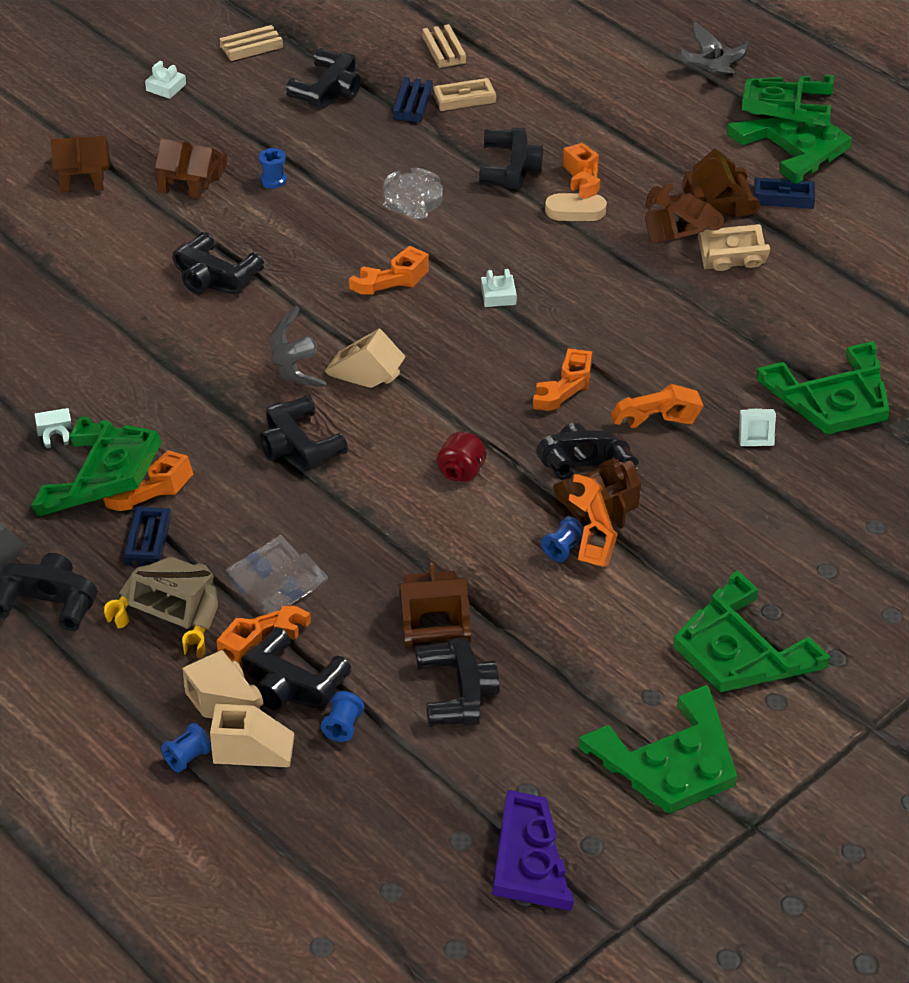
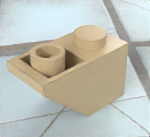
[182,650,263,719]
[210,704,294,767]

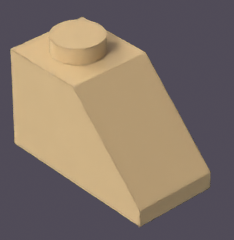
[325,328,406,388]

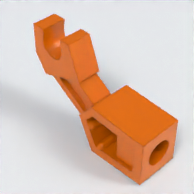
[562,143,600,199]
[349,246,429,295]
[533,348,592,411]
[610,384,704,428]
[103,450,193,511]
[568,474,618,567]
[217,606,311,668]

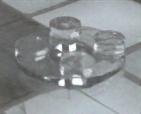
[383,168,443,219]

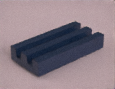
[393,77,433,122]
[753,178,815,209]
[123,507,171,566]

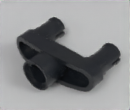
[286,47,361,108]
[479,127,543,189]
[172,232,264,295]
[259,395,348,471]
[536,423,639,480]
[0,553,98,631]
[241,627,352,710]
[415,637,500,727]

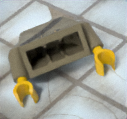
[104,557,218,658]

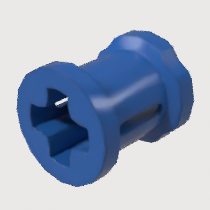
[258,148,287,189]
[541,516,584,562]
[320,691,364,743]
[160,723,212,773]

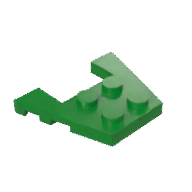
[742,75,834,126]
[727,117,852,184]
[756,341,890,435]
[31,416,162,516]
[673,570,831,692]
[579,685,737,814]

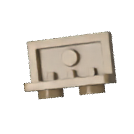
[698,224,770,271]

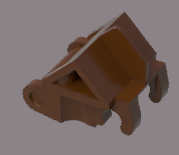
[50,136,110,192]
[155,138,227,200]
[682,148,760,218]
[644,184,724,243]
[553,458,641,528]
[398,562,471,648]

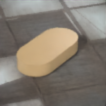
[545,193,607,221]

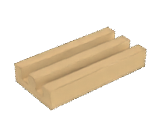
[422,24,466,68]
[220,25,283,61]
[433,78,496,111]

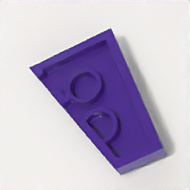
[491,790,574,911]

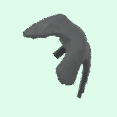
[678,21,749,75]
[268,305,327,387]

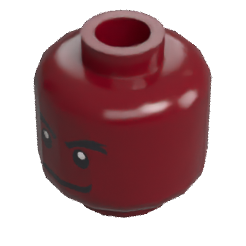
[436,432,487,482]

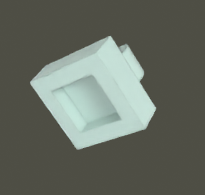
[145,61,186,99]
[481,269,517,307]
[35,408,72,448]
[739,408,776,446]

